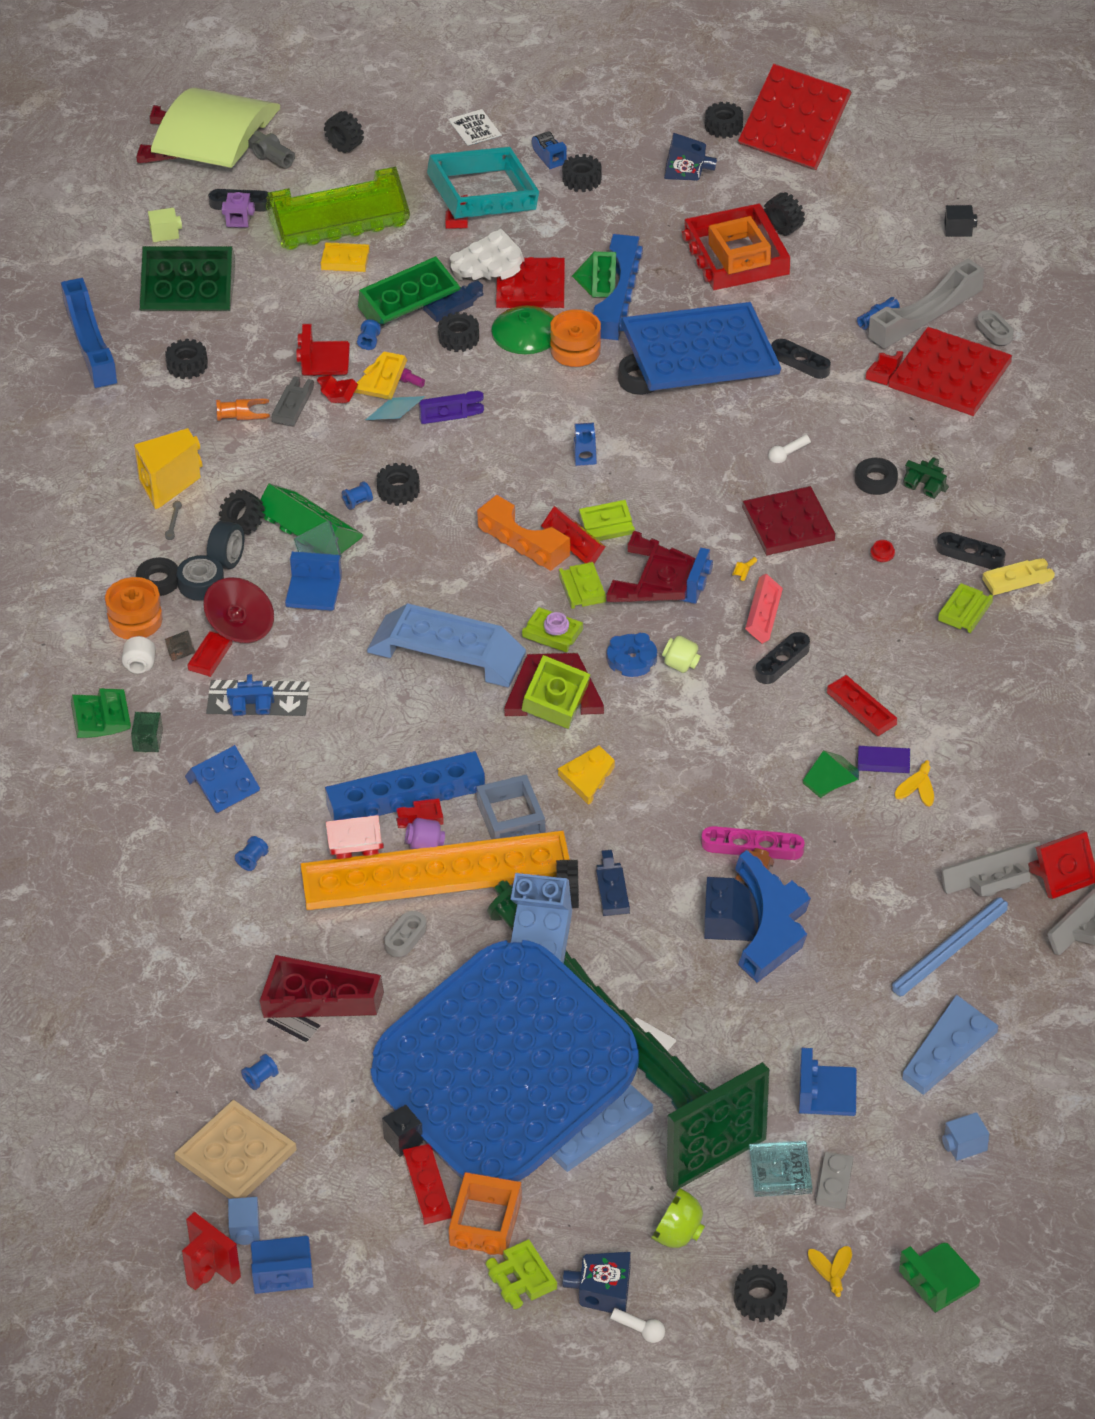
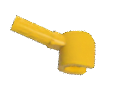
[732,557,757,581]

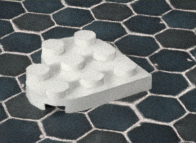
[450,229,525,280]

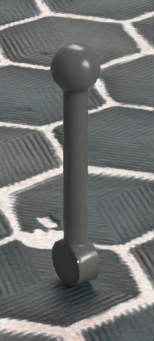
[165,501,182,540]

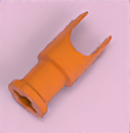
[216,399,270,421]

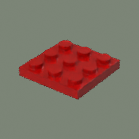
[496,257,565,308]

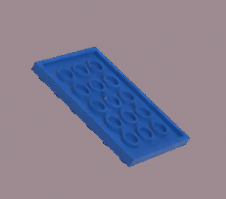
[621,302,781,391]

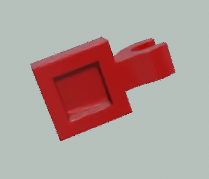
[396,799,444,828]

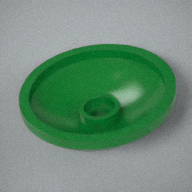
[492,306,555,355]

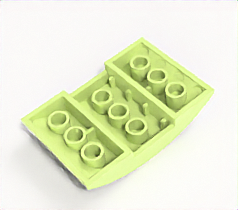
[151,88,280,168]

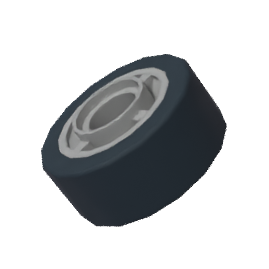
[207,521,245,569]
[176,555,224,600]

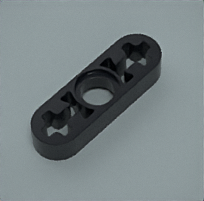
[208,189,272,212]
[771,338,831,379]
[936,532,1006,570]
[755,632,810,684]

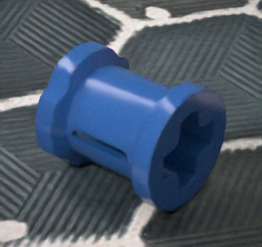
[357,319,381,350]
[341,481,373,510]
[235,836,269,871]
[241,1054,279,1090]

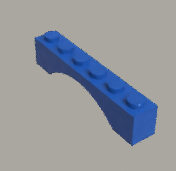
[593,234,643,340]
[61,277,117,388]

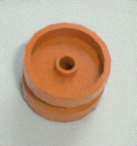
[551,309,601,367]
[105,577,163,639]

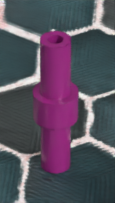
[400,367,425,388]

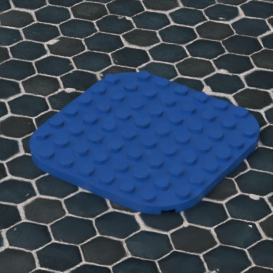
[370,940,639,1181]

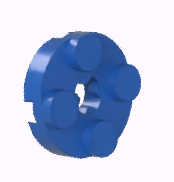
[607,633,657,677]

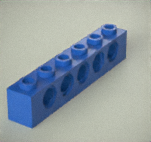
[325,751,485,821]

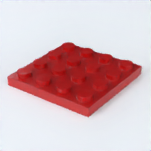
[738,63,852,170]
[888,327,1012,416]

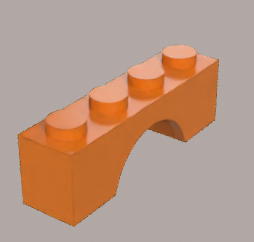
[477,495,570,571]

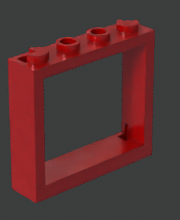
[682,203,791,291]

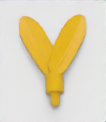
[895,760,935,807]
[807,1246,852,1297]

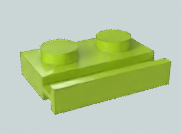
[578,500,635,541]
[559,562,606,609]
[938,583,993,633]
[522,607,583,653]

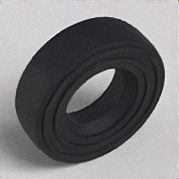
[855,457,898,495]
[136,557,178,596]

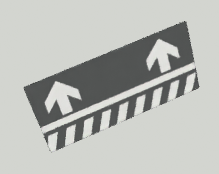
[206,680,310,716]

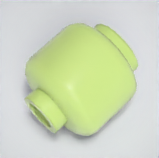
[662,636,701,673]

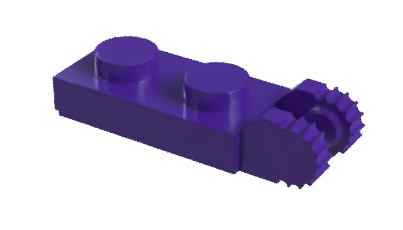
[419,390,484,424]

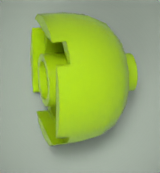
[651,1188,705,1248]

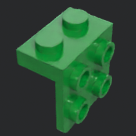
[899,1243,980,1313]

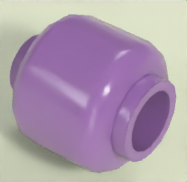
[405,818,445,850]

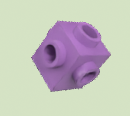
[222,192,255,227]

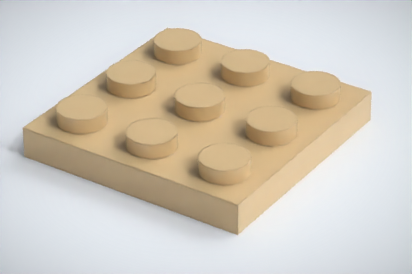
[174,1100,297,1199]

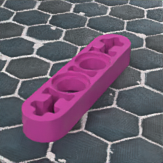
[701,826,805,860]

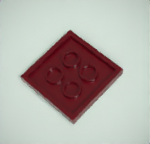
[742,486,836,556]

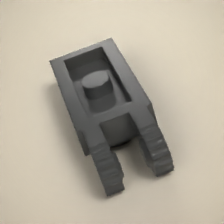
[272,376,314,426]

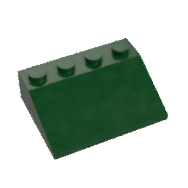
[140,246,235,311]

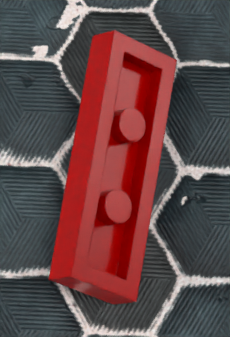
[541,506,606,564]
[827,675,898,736]
[403,1144,452,1225]

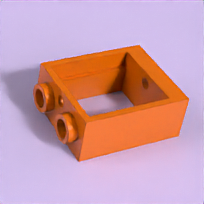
[709,216,771,274]
[449,1172,522,1255]

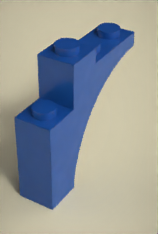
[735,850,811,983]

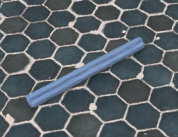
[892,897,1008,997]

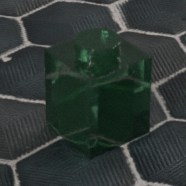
[131,712,163,752]

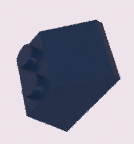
[704,877,758,941]

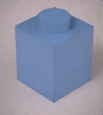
[942,1112,990,1161]
[228,1197,260,1245]

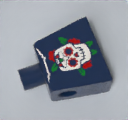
[664,133,717,181]
[563,1252,631,1313]

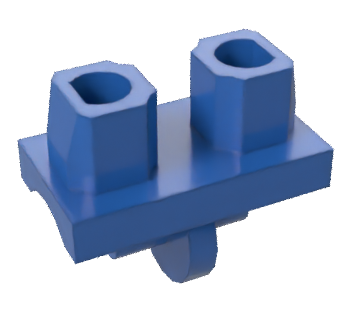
[227,674,274,716]

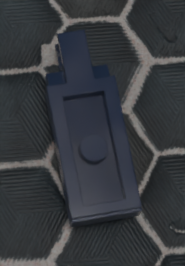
[423,281,484,322]
[596,849,630,916]

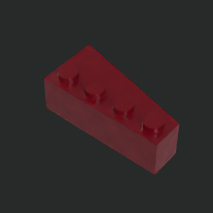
[260,955,384,1018]

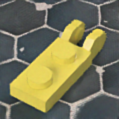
[982,558,1055,595]

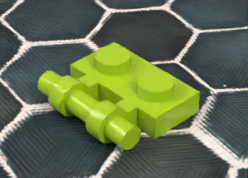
[485,1239,557,1309]

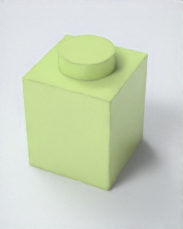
[148,208,182,242]

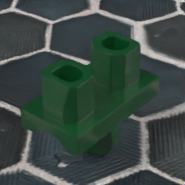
[903,457,949,499]

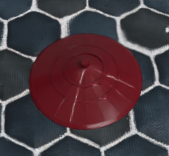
[203,577,274,643]

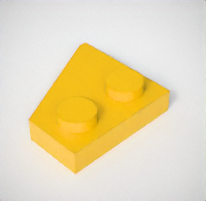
[354,351,407,400]
[558,745,615,805]

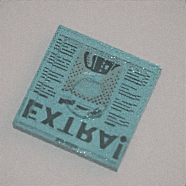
[749,1141,813,1197]

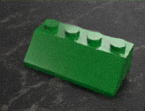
[358,256,460,324]
[260,483,364,555]

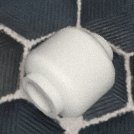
[122,636,156,674]

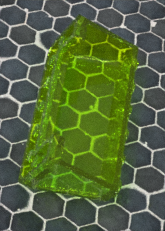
[266,166,410,250]

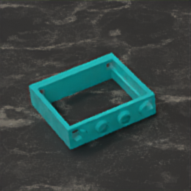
[427,147,539,218]

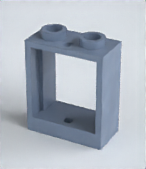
[476,774,546,839]

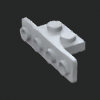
[941,840,1041,896]
[1048,888,1095,955]

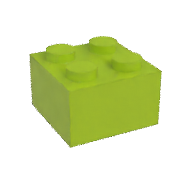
[522,655,590,729]

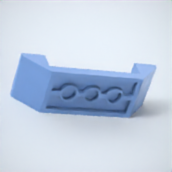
[367,603,526,687]
[511,873,572,964]

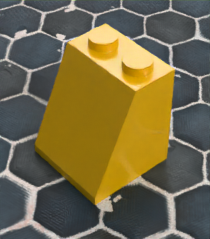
[134,428,203,509]

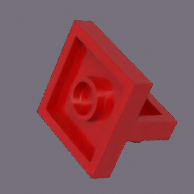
[1028,830,1095,899]
[182,1212,241,1290]

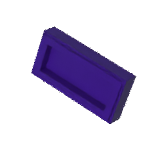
[858,746,910,773]

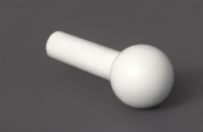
[768,434,811,463]
[610,1308,665,1343]

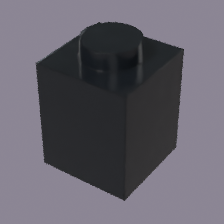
[944,205,977,237]
[382,1105,423,1157]

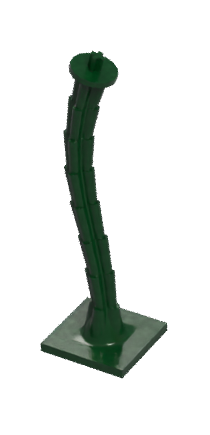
[487,880,770,1192]

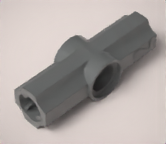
[248,130,295,169]

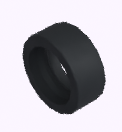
[618,354,655,395]

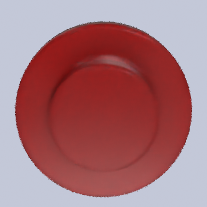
[870,540,895,562]

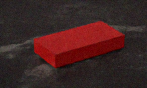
[187,631,233,677]

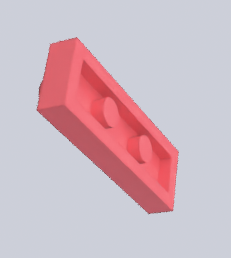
[745,574,783,644]

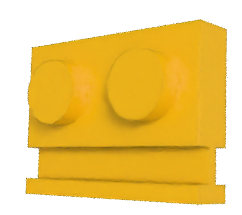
[321,242,370,272]

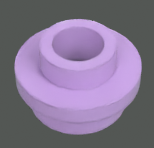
[544,612,569,635]

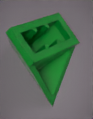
[572,251,616,298]
[803,750,859,798]

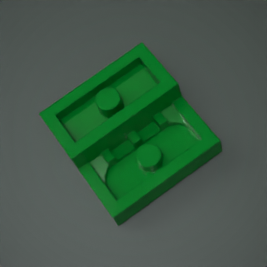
[71,688,131,738]

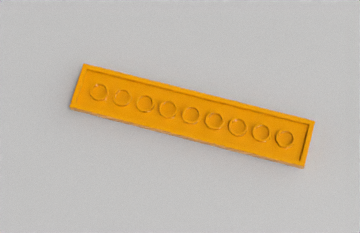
[300,830,570,910]

